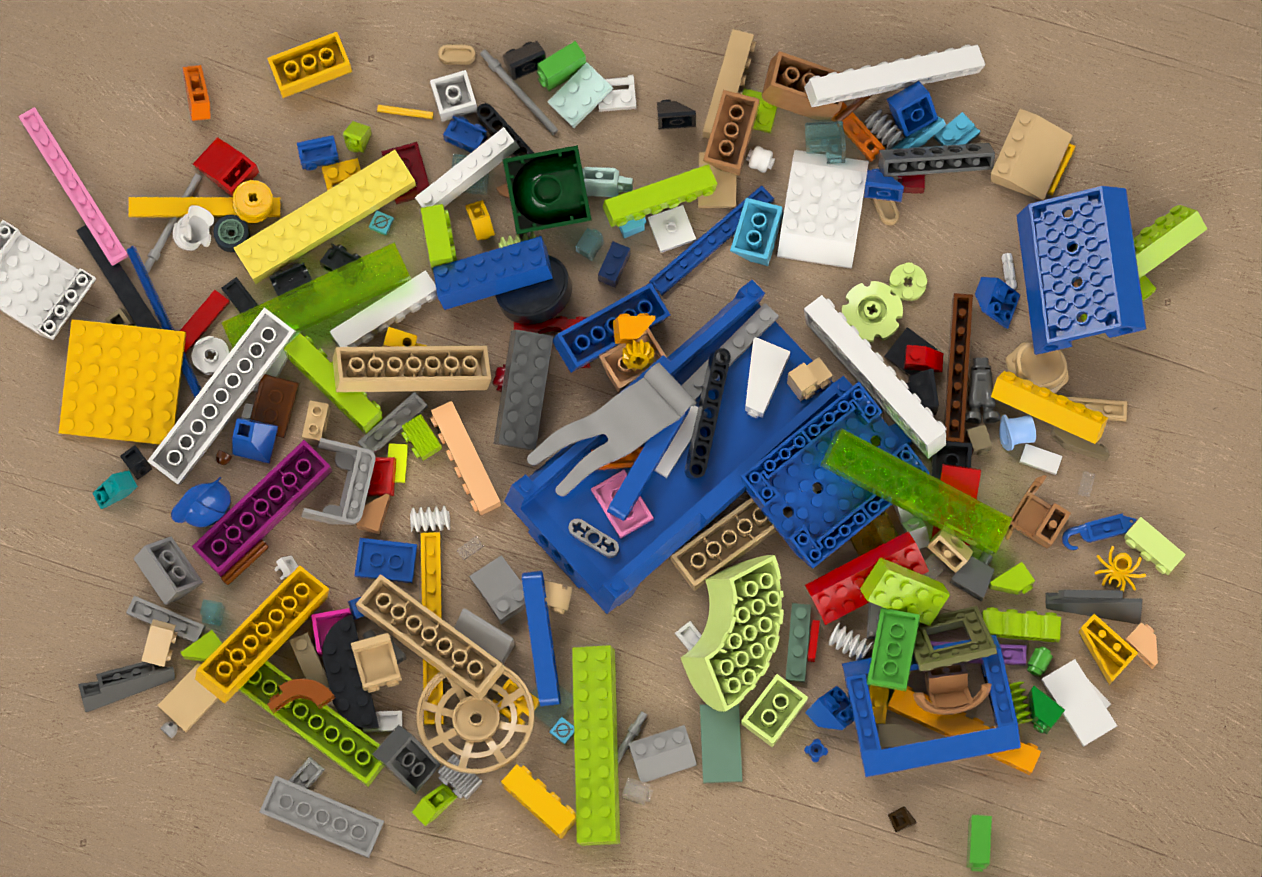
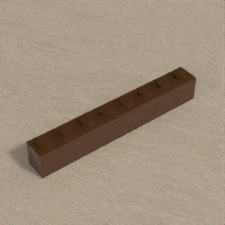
[944,293,973,443]

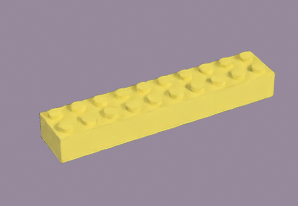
[234,150,416,284]

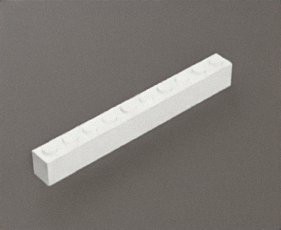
[804,45,985,107]

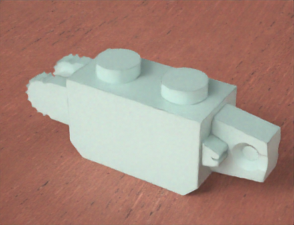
[582,167,633,197]

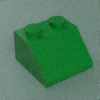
[1028,686,1065,734]

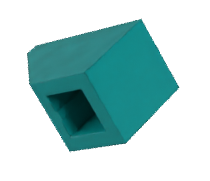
[93,470,138,509]

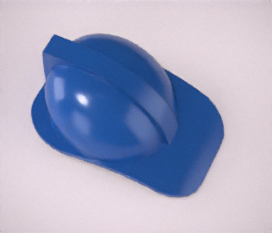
[171,477,231,527]

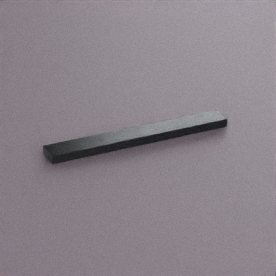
[76,225,161,329]

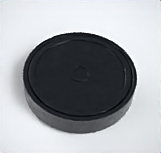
[495,255,572,325]

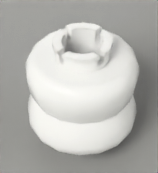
[746,146,775,173]

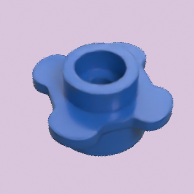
[804,739,828,762]

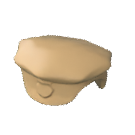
[1006,342,1069,393]

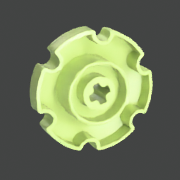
[842,281,903,342]

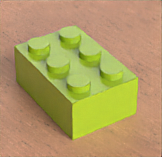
[421,204,457,273]

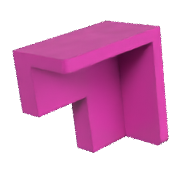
[311,608,352,657]

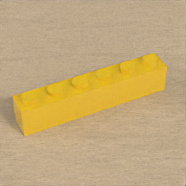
[991,371,1108,444]

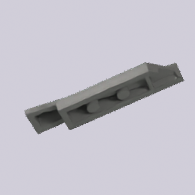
[1045,590,1142,624]
[78,662,175,712]

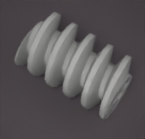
[864,109,903,149]

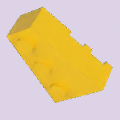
[1079,614,1138,685]

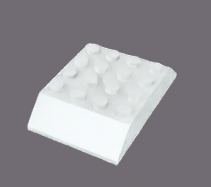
[777,150,869,269]

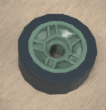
[213,215,251,253]

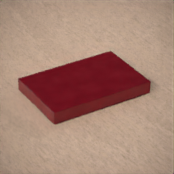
[381,142,430,205]

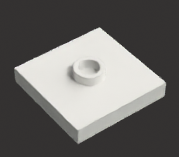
[648,205,696,253]

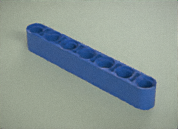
[607,407,691,521]
[522,570,561,707]

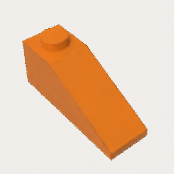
[183,65,210,121]

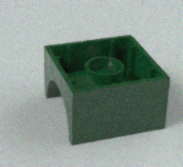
[502,145,592,234]

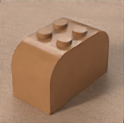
[762,51,843,120]

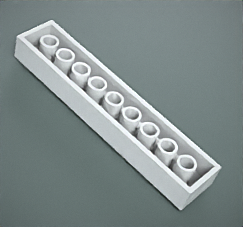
[804,295,946,459]
[147,308,296,485]

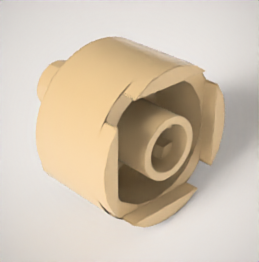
[544,581,573,615]

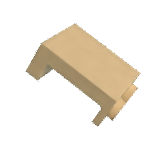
[351,633,402,693]

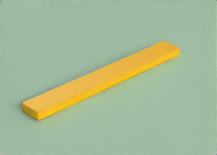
[128,197,280,217]

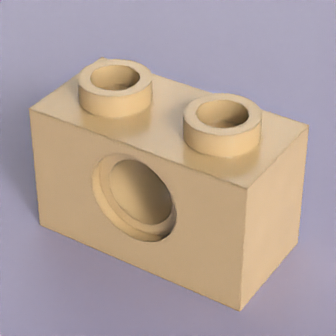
[302,401,331,445]
[927,526,974,573]

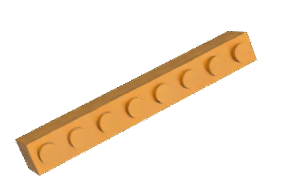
[887,686,1041,775]

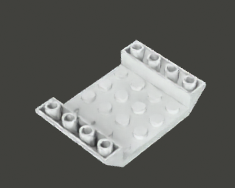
[0,220,96,340]

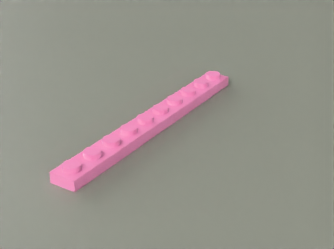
[18,107,128,266]

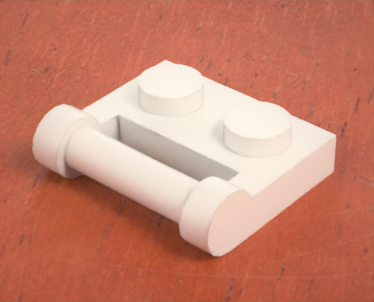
[599,75,636,112]

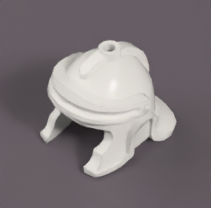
[173,205,214,251]

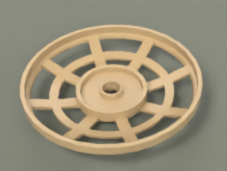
[417,666,535,774]

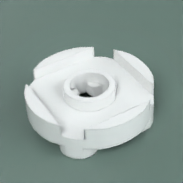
[191,336,230,375]

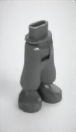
[965,358,1000,424]

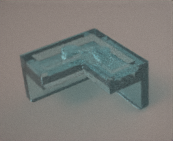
[805,121,846,164]

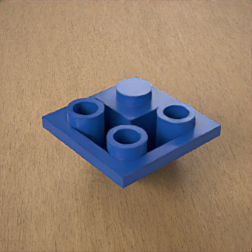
[975,277,1021,329]
[232,417,278,463]
[805,686,854,730]

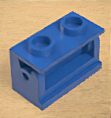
[443,115,488,153]
[297,135,339,170]

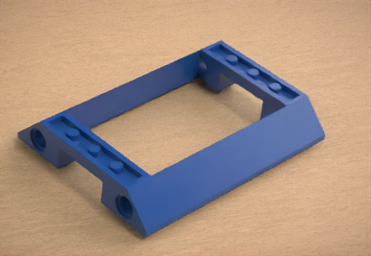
[842,634,1021,778]

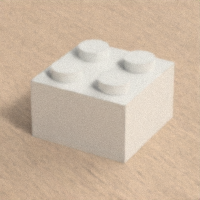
[430,70,477,122]

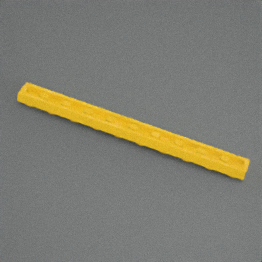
[421,532,444,725]

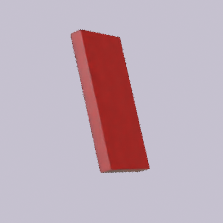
[931,464,981,546]

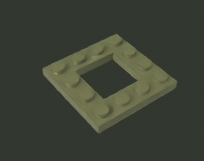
[913,606,997,672]

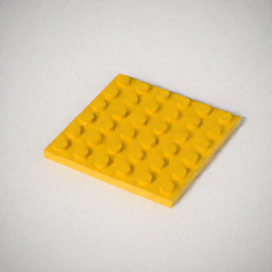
[59,319,186,444]

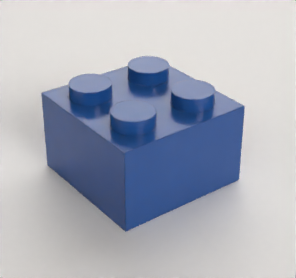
[887,81,938,137]

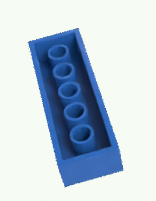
[433,236,553,310]
[552,283,670,373]

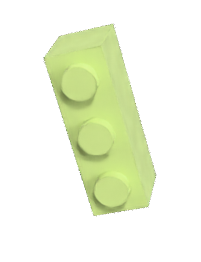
[1124,517,1186,575]

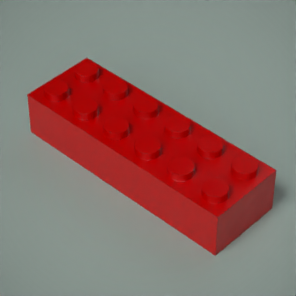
[805,531,929,625]

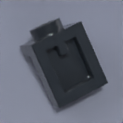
[120,445,152,480]

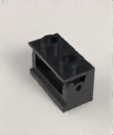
[320,243,365,285]
[269,262,315,303]

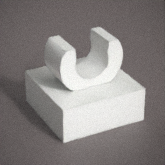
[275,556,298,580]

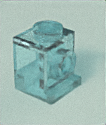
[200,599,225,626]

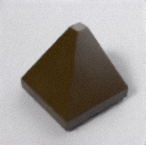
[887,806,917,832]

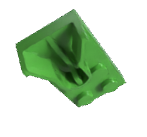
[867,608,920,691]

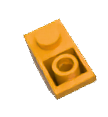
[613,313,655,344]

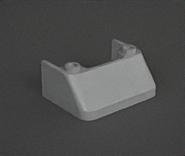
[301,438,375,525]

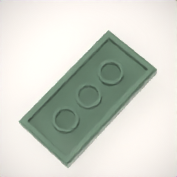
[700,703,742,783]

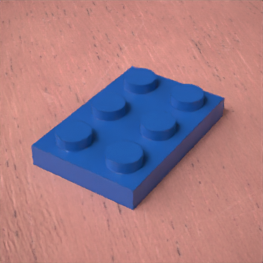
[355,538,418,583]

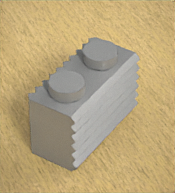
[437,754,483,800]

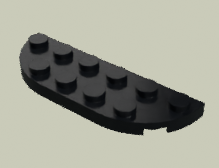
[322,614,379,729]

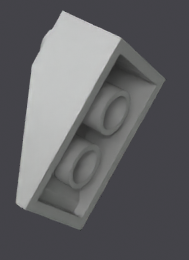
[469,555,526,624]

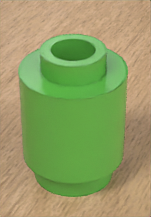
[1027,646,1053,677]

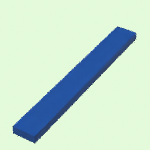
[649,185,774,296]

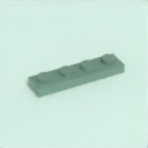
[785,603,811,683]

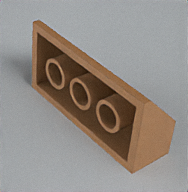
[703,90,760,176]

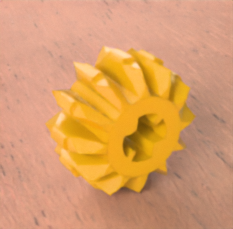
[622,339,654,371]

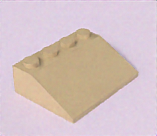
[991,109,1072,201]

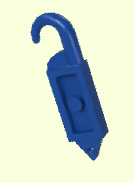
[1062,513,1137,550]

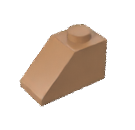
[356,494,391,535]

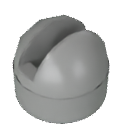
[160,721,178,739]

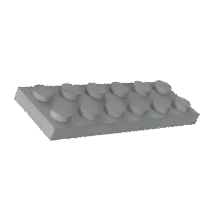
[260,776,384,858]

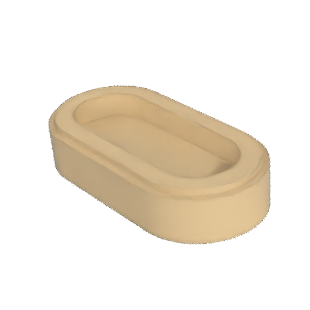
[438,45,476,65]
[873,198,899,225]

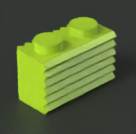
[401,414,442,461]

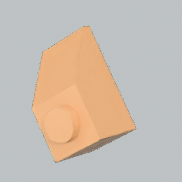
[1125,623,1158,669]

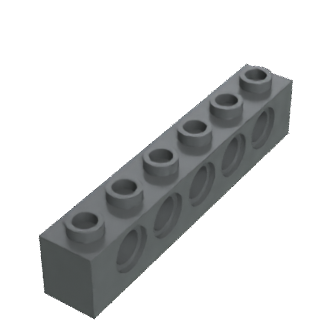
[878,143,995,177]

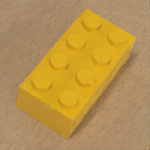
[267,32,352,98]
[501,764,576,839]

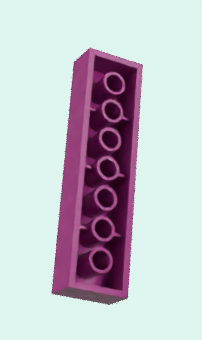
[192,440,333,577]

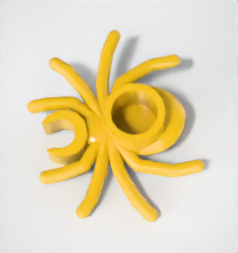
[1094,546,1146,591]

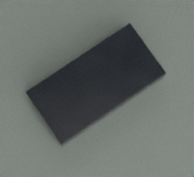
[221,277,259,318]

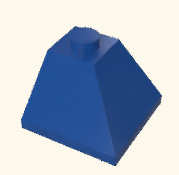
[864,169,904,202]

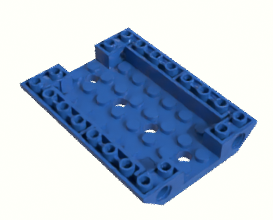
[1016,186,1147,355]
[740,382,930,569]

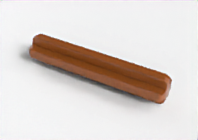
[221,540,268,585]

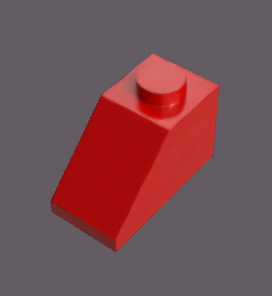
[904,345,944,372]

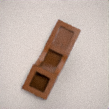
[267,679,335,713]

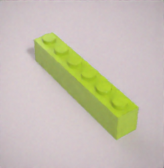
[603,164,717,227]

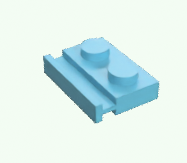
[934,112,981,146]

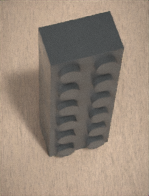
[493,330,553,450]

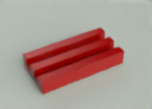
[807,620,820,662]

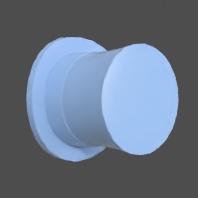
[999,414,1036,451]

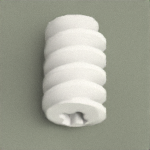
[410,506,450,532]
[829,622,873,661]

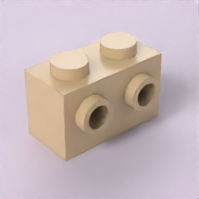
[142,619,178,667]

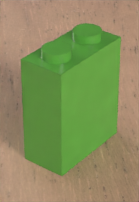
[537,41,586,91]
[966,815,992,872]

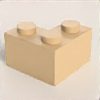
[787,357,833,401]

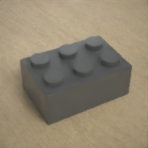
[372,725,441,794]

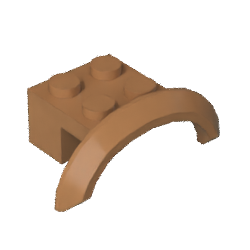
[1004,475,1071,549]
[913,662,991,715]

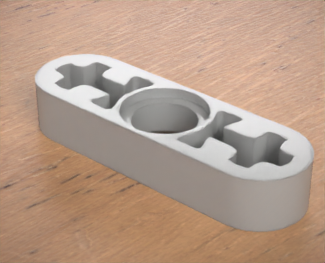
[569,519,619,558]

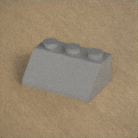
[133,536,203,605]
[454,608,515,664]
[628,725,697,784]

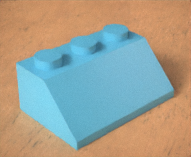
[730,198,784,266]

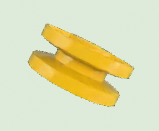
[233,180,273,223]

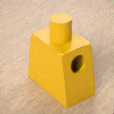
[382,327,427,347]

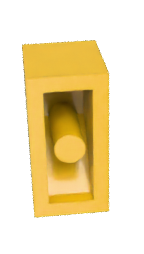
[465,200,495,241]

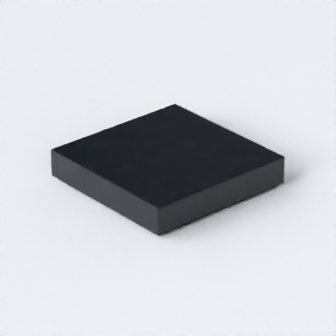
[884,327,938,376]

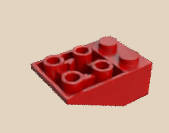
[193,137,259,197]

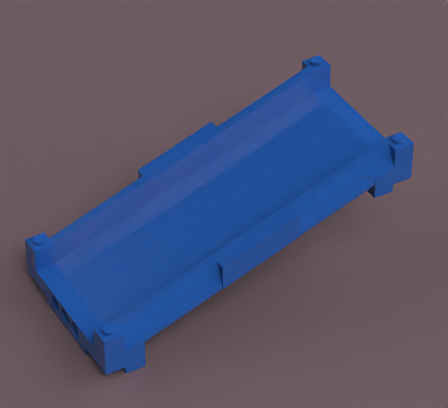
[504,280,853,614]

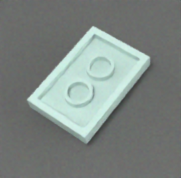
[548,62,614,128]

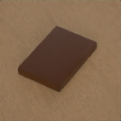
[250,374,300,439]

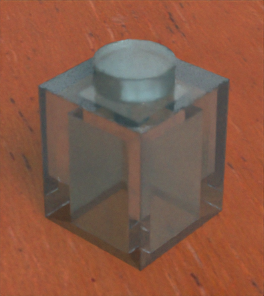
[576,228,604,261]

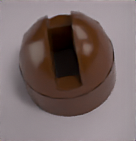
[216,450,233,465]

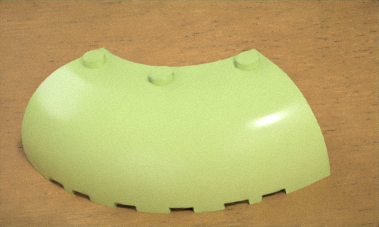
[680,555,784,712]

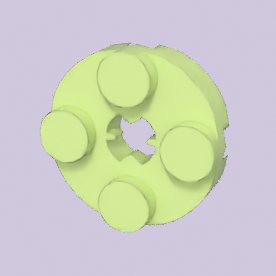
[889,262,927,301]

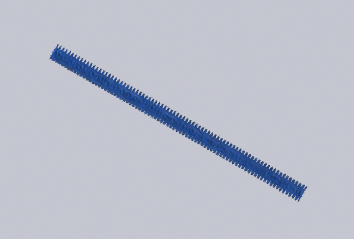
[126,246,202,398]

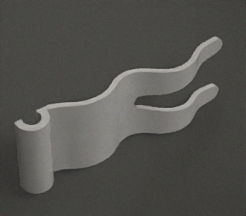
[527,363,697,496]

